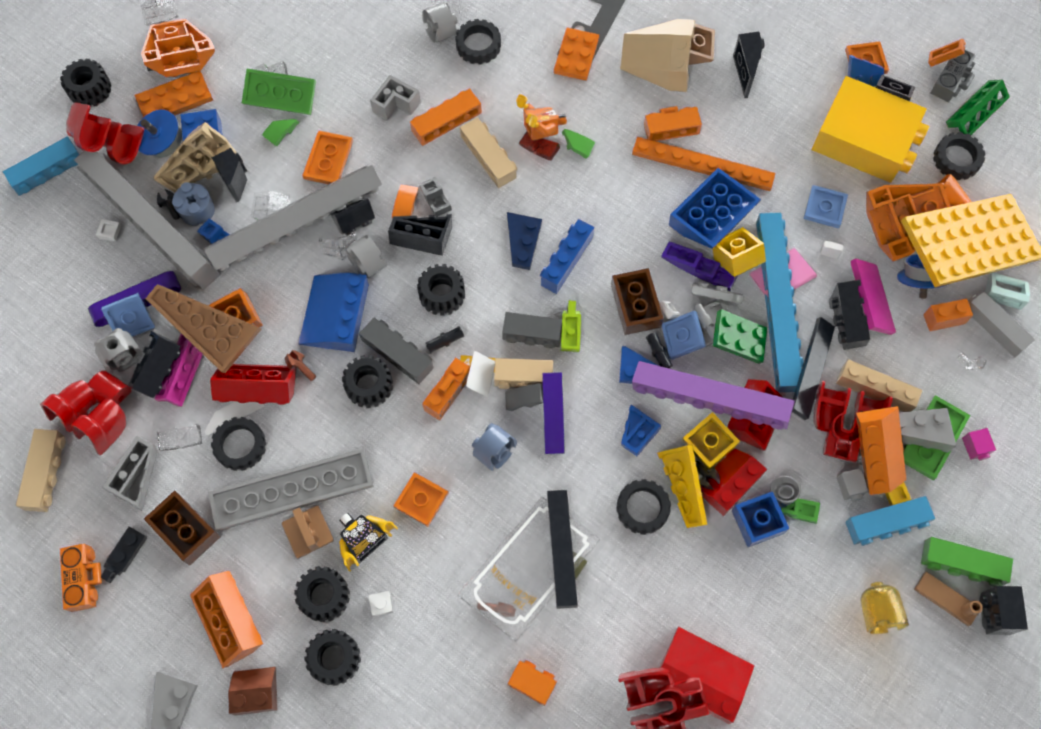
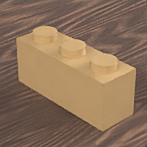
[494,358,553,389]

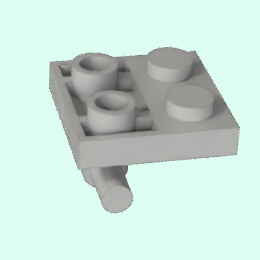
[694,300,729,348]

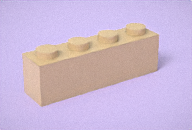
[460,117,517,189]
[836,359,922,412]
[16,429,66,512]

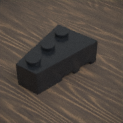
[388,214,452,256]
[829,280,870,350]
[128,331,181,398]

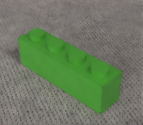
[921,537,1013,587]

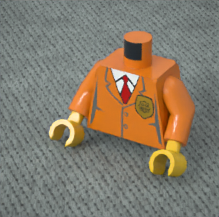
[516,94,567,140]

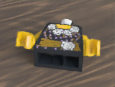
[339,513,398,571]

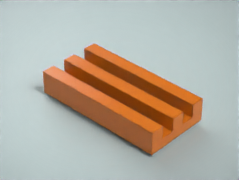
[928,39,966,67]

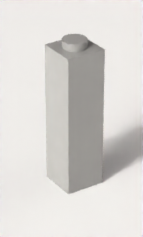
[968,291,1035,358]

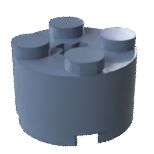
[172,182,215,226]
[472,423,517,471]

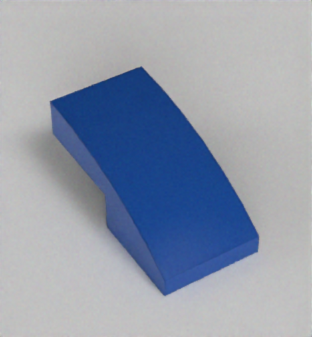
[197,218,230,244]

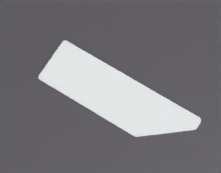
[204,401,264,436]

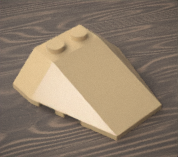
[620,19,695,92]
[153,122,237,193]

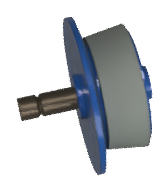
[137,110,182,158]
[897,254,949,299]

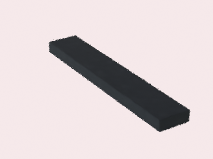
[792,317,835,420]
[547,490,578,609]

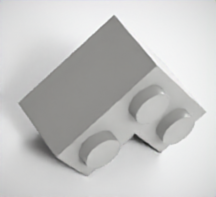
[370,75,421,120]

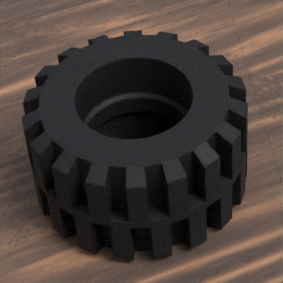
[60,58,111,106]
[417,264,465,316]
[342,355,393,408]
[294,566,350,622]
[304,629,361,686]

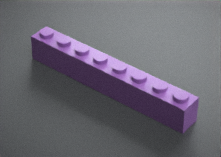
[632,361,794,430]

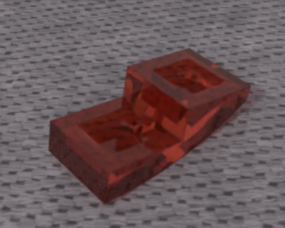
[519,132,560,161]

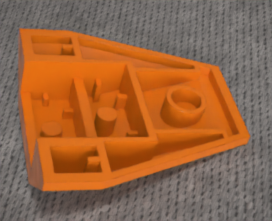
[141,19,215,77]
[866,183,951,262]

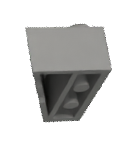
[899,408,956,453]
[102,436,158,510]

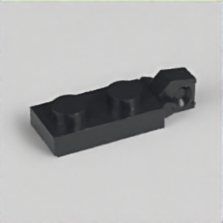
[101,526,147,583]

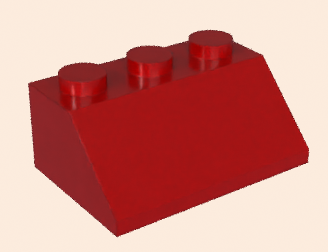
[727,379,784,451]
[700,448,767,517]

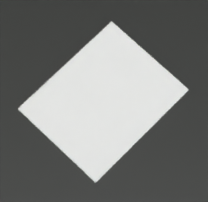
[466,350,495,397]

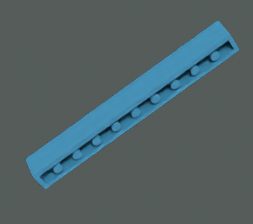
[756,213,803,393]

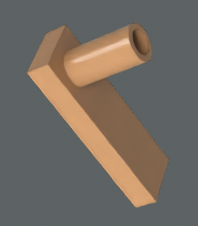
[914,572,983,626]

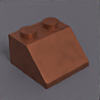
[228,667,277,715]

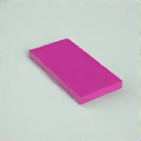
[850,258,896,335]

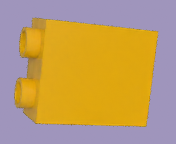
[811,76,929,183]

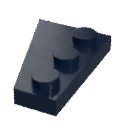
[507,212,542,270]

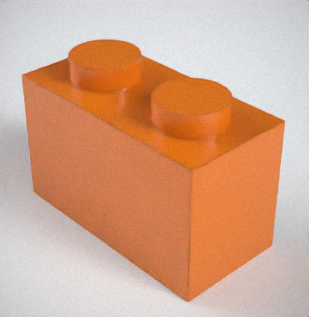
[923,298,973,332]
[507,660,557,706]

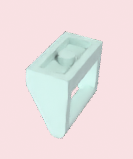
[985,272,1030,310]

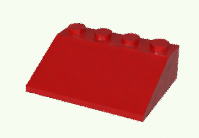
[659,626,755,724]

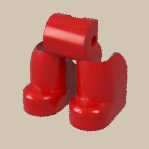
[66,103,144,164]
[40,370,132,455]
[813,381,893,462]
[618,668,709,729]

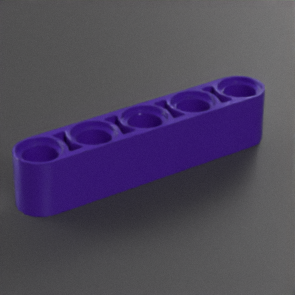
[88,271,182,327]

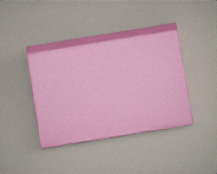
[749,248,817,297]

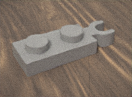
[692,281,744,304]

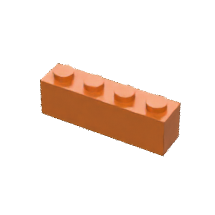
[410,88,482,146]

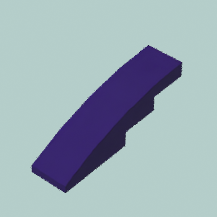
[661,241,738,291]
[542,372,565,454]

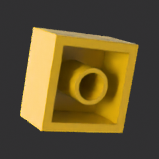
[712,227,766,277]
[683,412,740,470]

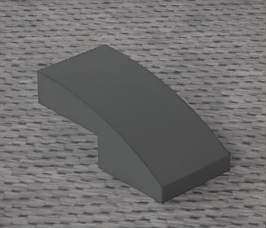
[419,177,452,217]
[505,384,543,411]

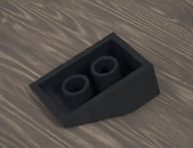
[733,31,765,98]

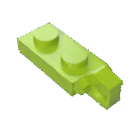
[560,300,581,352]

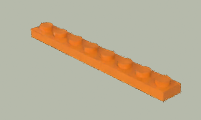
[632,136,776,191]

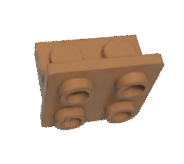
[282,506,334,558]

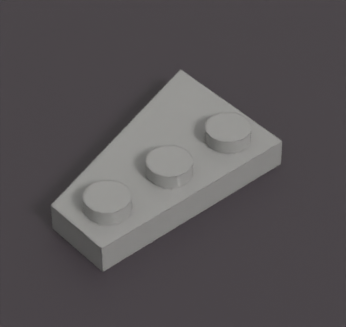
[151,672,198,729]

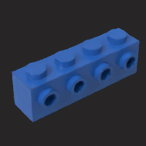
[540,219,595,294]

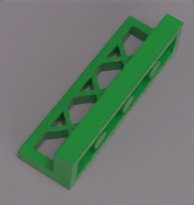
[946,79,1010,135]

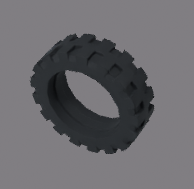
[455,19,501,65]
[933,132,986,180]
[211,417,266,471]
[616,479,671,535]

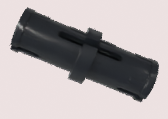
[425,326,464,353]
[646,332,673,369]

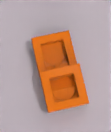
[392,184,418,218]

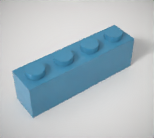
[2,136,80,196]
[845,496,936,546]

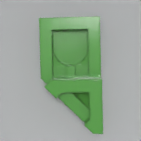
[262,119,299,146]
[562,129,595,159]
[781,498,820,524]

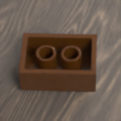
[611,268,664,335]
[144,490,220,566]

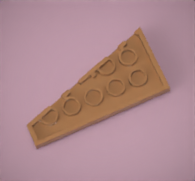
[145,284,262,373]

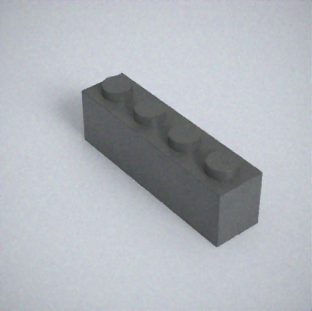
[359,317,434,385]

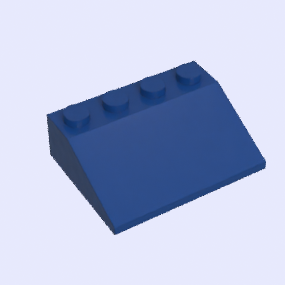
[669,168,761,249]
[298,272,369,353]

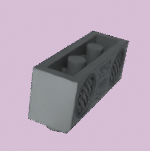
[930,50,976,103]

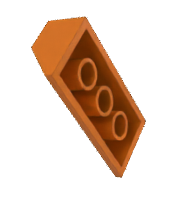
[856,406,906,495]
[190,570,263,668]

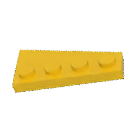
[657,445,708,528]

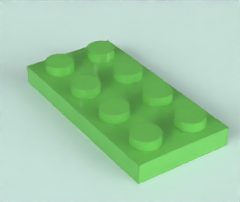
[241,68,316,115]
[903,395,971,481]

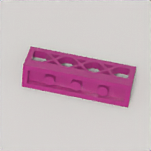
[154,334,203,407]

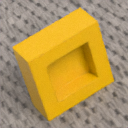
[885,482,912,506]

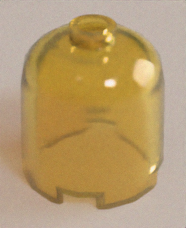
[860,582,909,634]

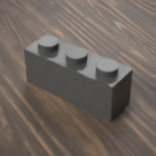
[502,312,562,348]

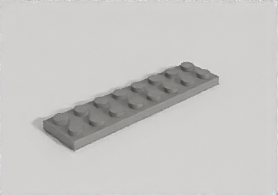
[208,448,374,531]

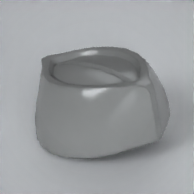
[770,476,801,504]

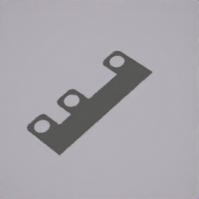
[557,0,625,59]

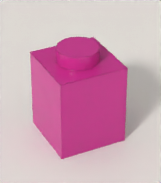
[962,428,996,461]

